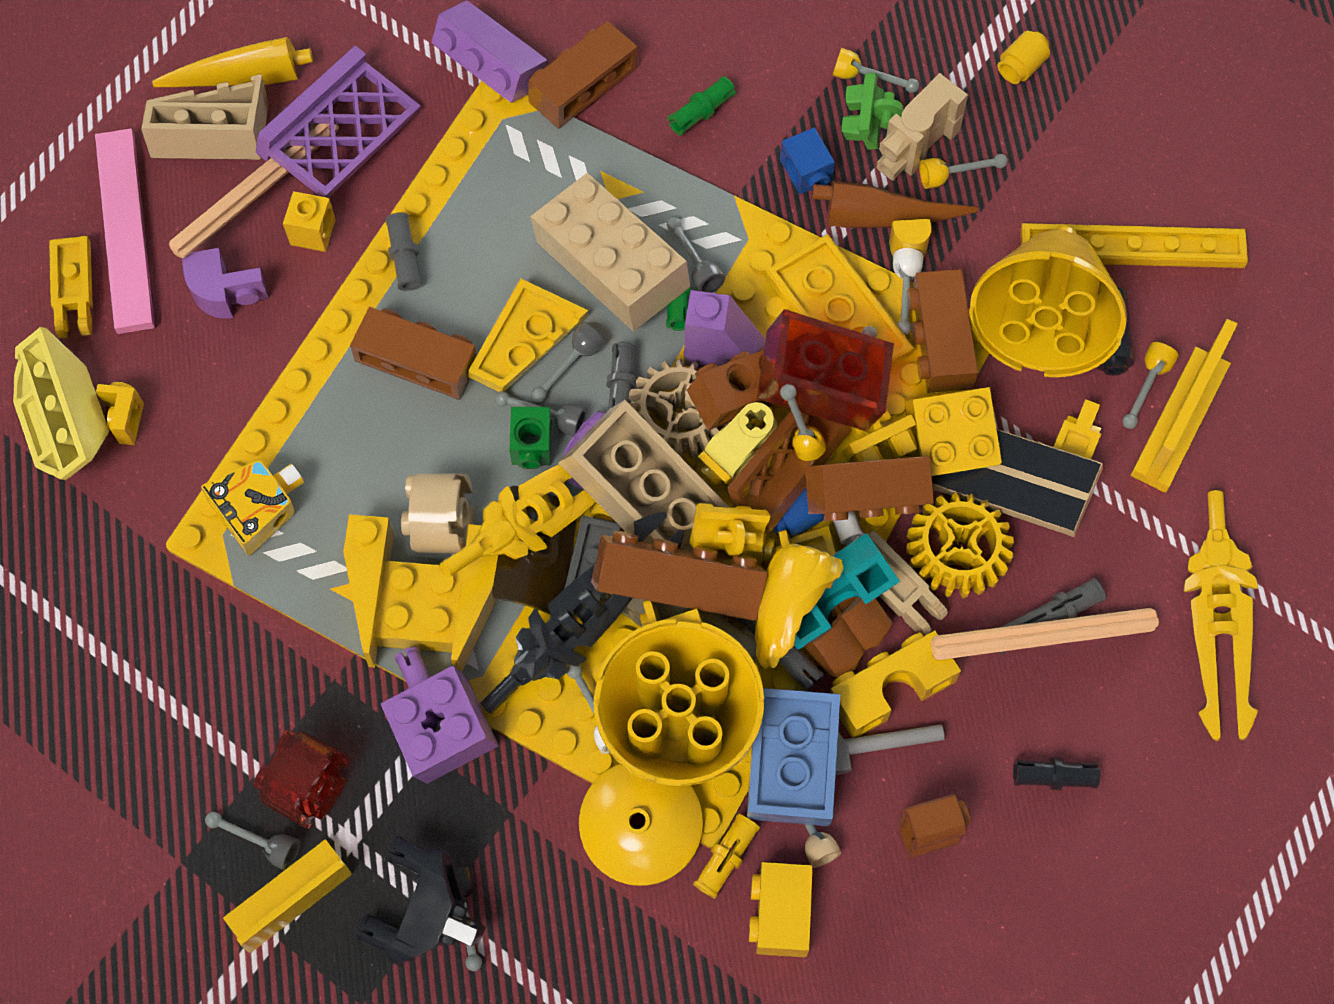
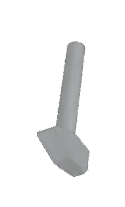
[835,724,944,775]

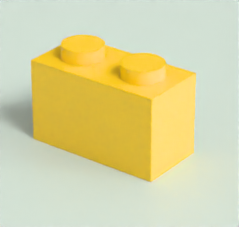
[749,862,812,957]

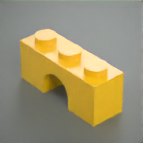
[830,631,961,738]

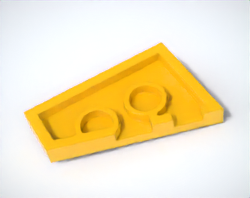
[468,278,588,392]

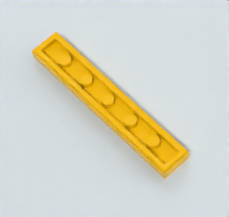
[1020,223,1248,268]

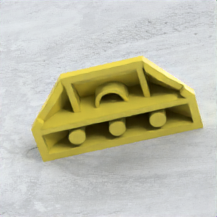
[13,327,109,480]

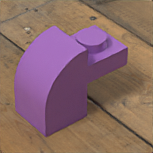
[181,248,269,318]

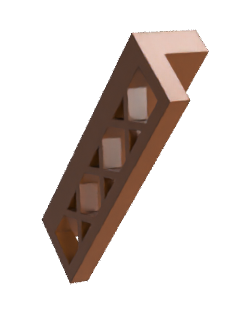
[728,382,854,532]

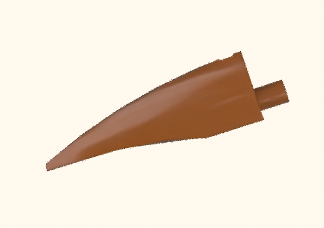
[812,181,978,228]

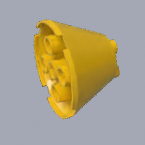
[969,226,1127,377]
[593,619,764,786]

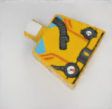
[201,460,304,556]

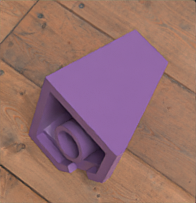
[684,290,765,368]

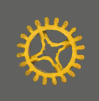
[906,492,1014,599]

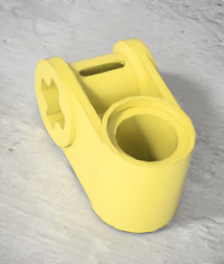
[704,402,778,479]

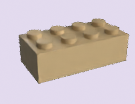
[530,173,691,332]
[558,400,730,552]

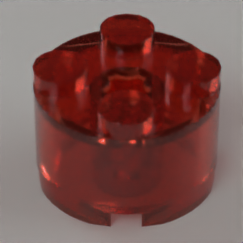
[254,730,350,828]

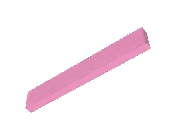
[95,128,155,334]

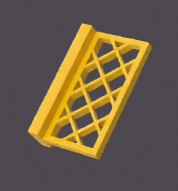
[1130,319,1238,493]

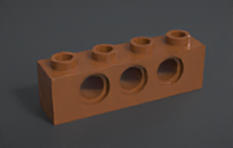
[687,327,849,431]

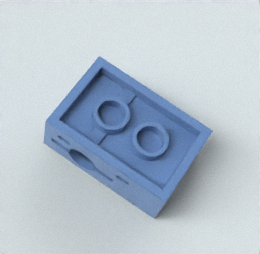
[747,688,840,826]

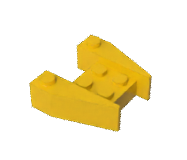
[343,514,498,672]

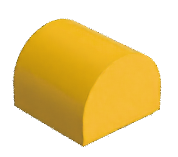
[889,219,931,258]

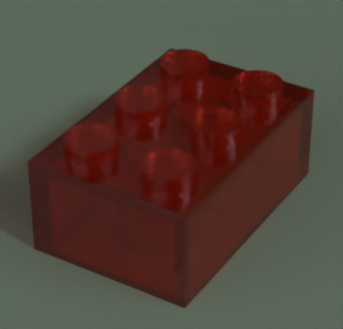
[757,309,894,432]

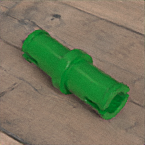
[667,76,736,136]

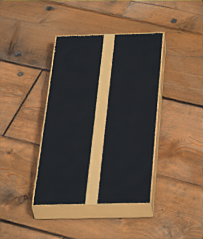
[931,429,1103,537]

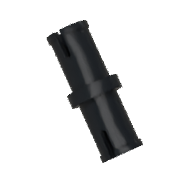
[1013,757,1100,790]

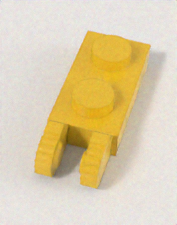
[49,236,93,338]

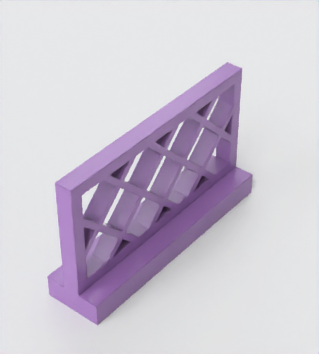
[256,46,420,198]

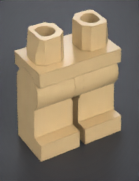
[876,73,968,181]

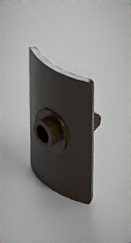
[492,485,577,615]

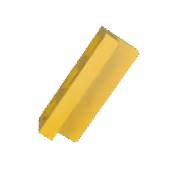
[223,839,352,953]

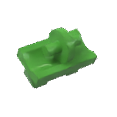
[842,73,904,150]

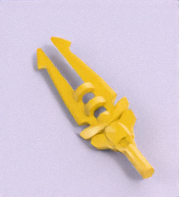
[440,464,596,577]
[1184,490,1258,741]

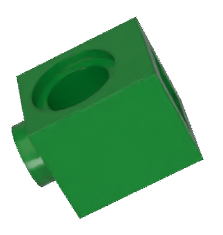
[509,407,552,469]

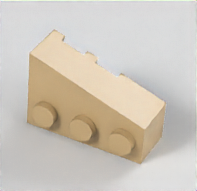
[141,74,269,160]

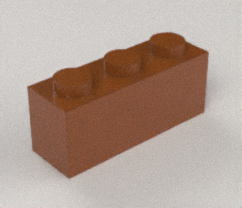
[528,21,638,129]
[907,269,978,393]
[350,307,477,400]
[805,456,934,521]

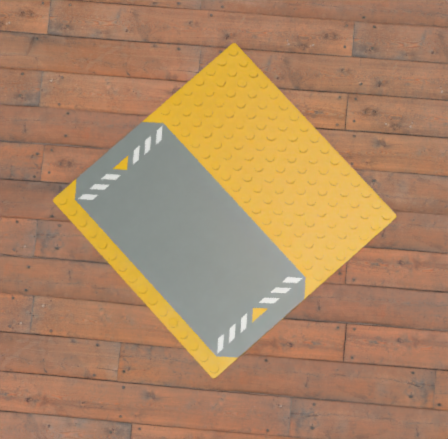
[166,81,990,849]

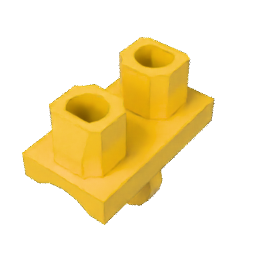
[842,405,918,462]
[689,503,770,556]

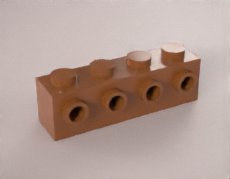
[591,531,768,621]

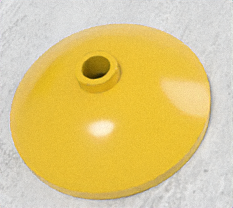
[579,764,703,886]

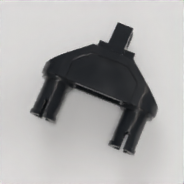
[356,836,486,965]

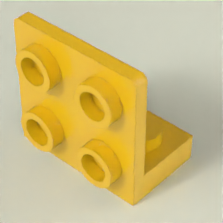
[905,387,1002,476]

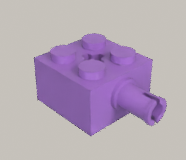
[381,646,499,784]

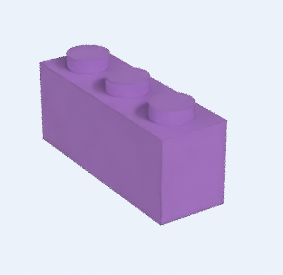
[431,0,547,103]

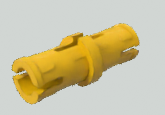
[693,814,760,899]

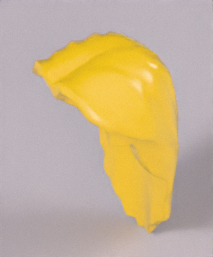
[754,544,844,669]

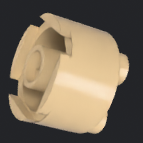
[401,473,474,553]

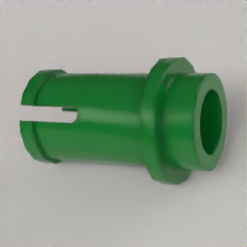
[666,287,693,331]

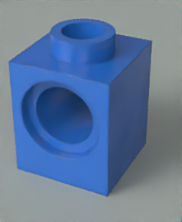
[780,127,835,195]

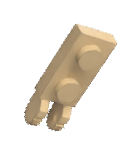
[869,531,948,636]

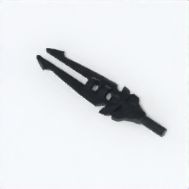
[480,512,684,714]

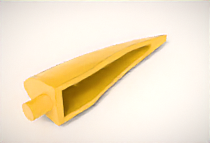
[152,37,313,87]

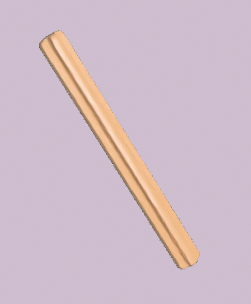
[169,123,339,259]
[930,608,1159,660]

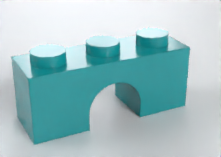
[794,533,900,650]

